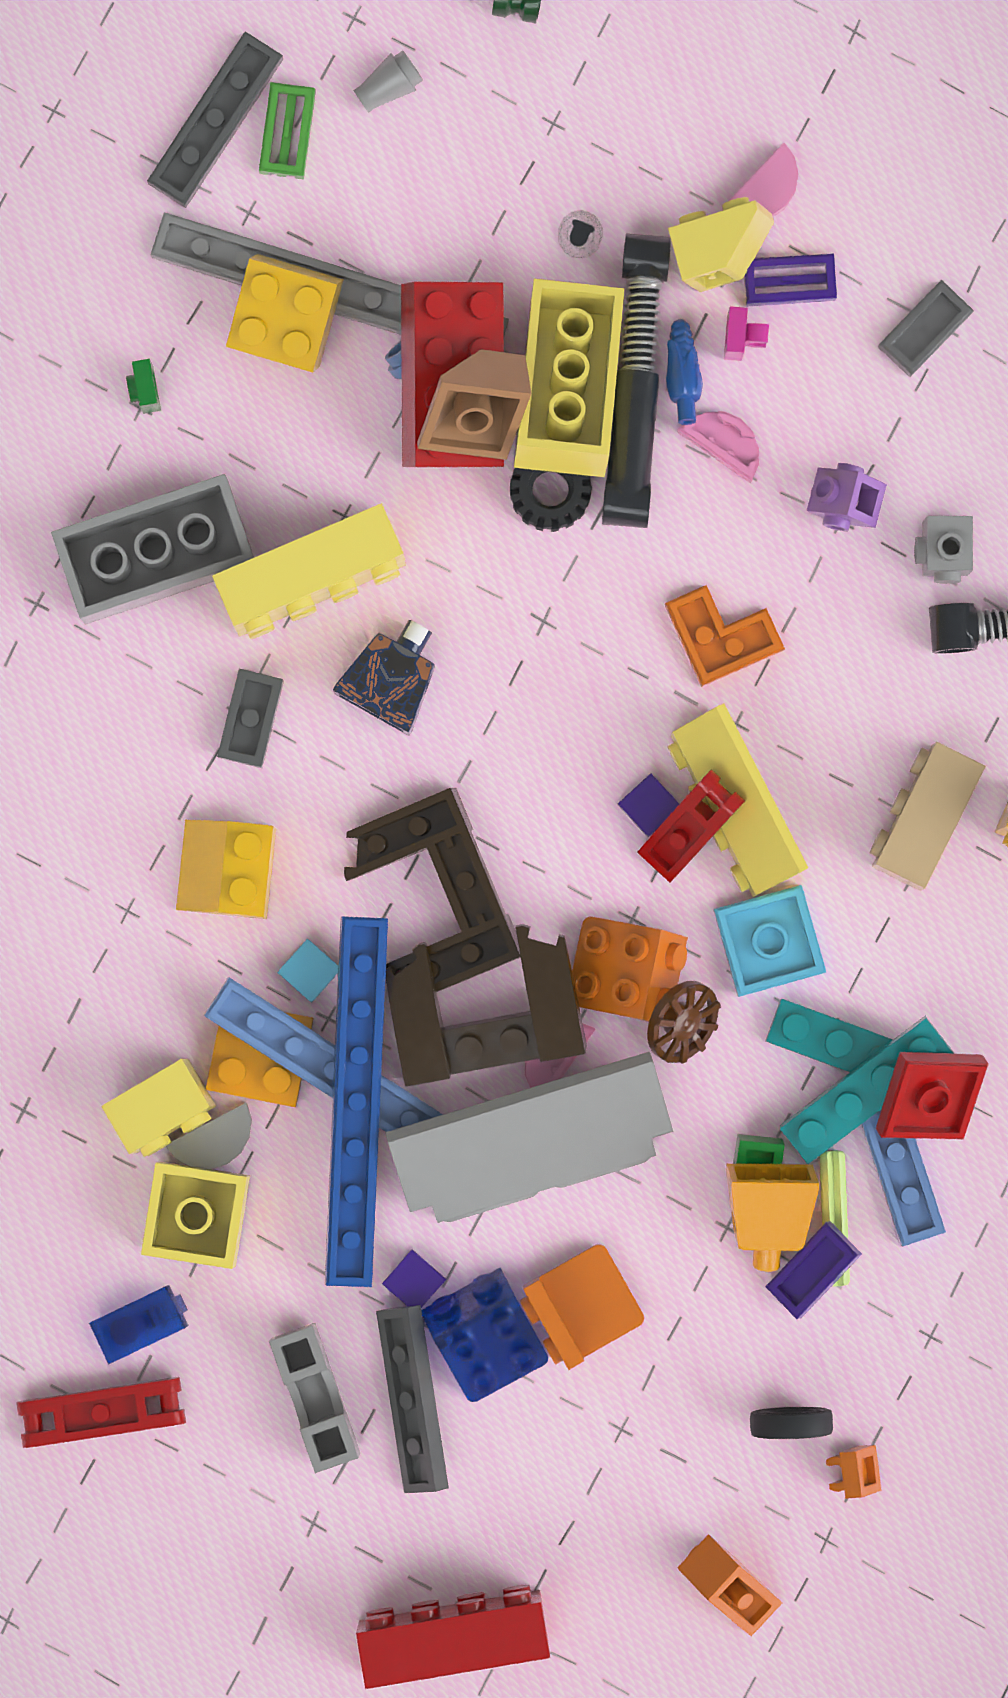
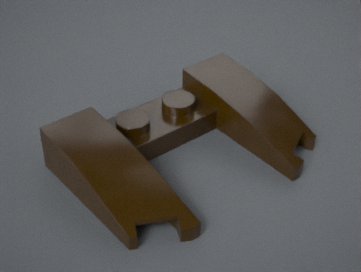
[344,787,521,992]
[386,924,587,1087]

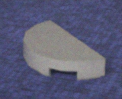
[166,1102,252,1170]

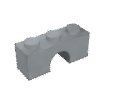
[269,1323,361,1474]

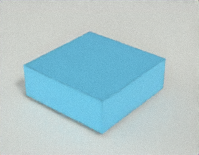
[277,938,338,1003]

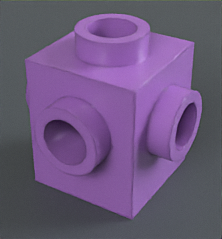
[807,463,887,532]

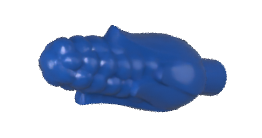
[666,319,703,425]

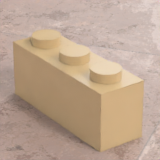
[870,742,986,891]

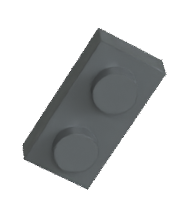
[217,668,284,769]

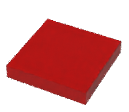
[875,1052,989,1140]

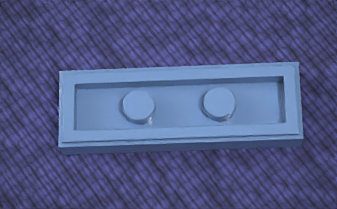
[861,1110,946,1247]

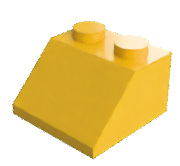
[176,820,276,919]

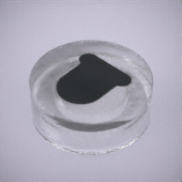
[558,210,603,258]

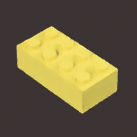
[514,278,625,477]
[212,503,406,639]

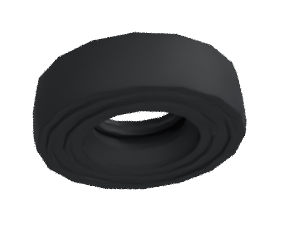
[750,1407,833,1439]

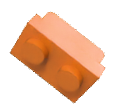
[572,916,688,1022]
[519,1244,644,1370]

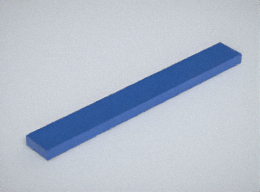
[324,916,388,1287]

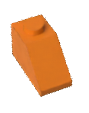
[677,1534,782,1637]

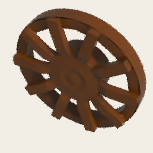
[647,981,721,1064]

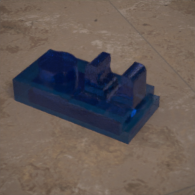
[89,1285,189,1365]

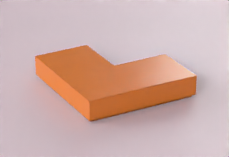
[665,585,785,687]

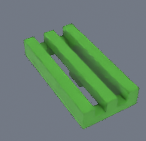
[259,82,316,180]

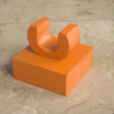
[826,1445,882,1499]

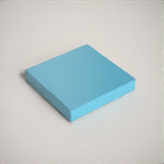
[713,885,827,997]

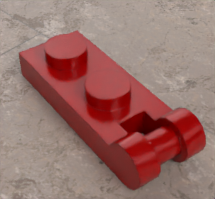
[637,769,745,883]

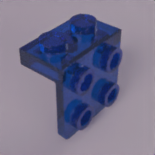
[421,1267,548,1402]

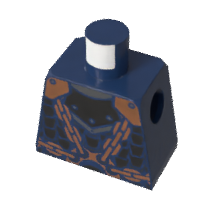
[333,620,435,736]

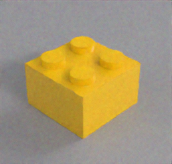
[226,254,344,373]

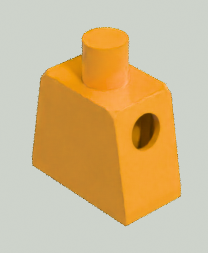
[726,1163,819,1272]

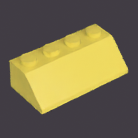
[667,703,808,897]

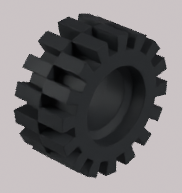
[510,468,592,532]

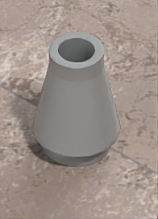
[353,50,423,113]

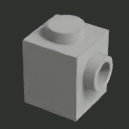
[914,516,973,584]

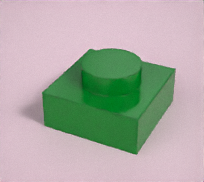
[126,358,161,414]
[733,1134,785,1164]

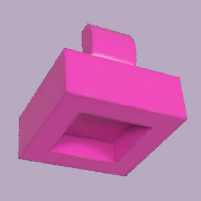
[724,306,769,361]

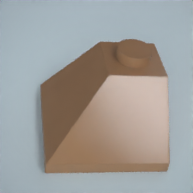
[417,349,532,460]

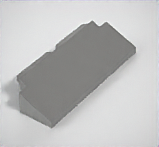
[385,1051,674,1223]

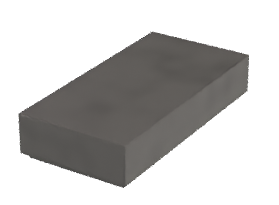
[878,280,974,378]

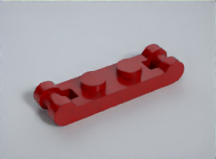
[16,1377,186,1448]

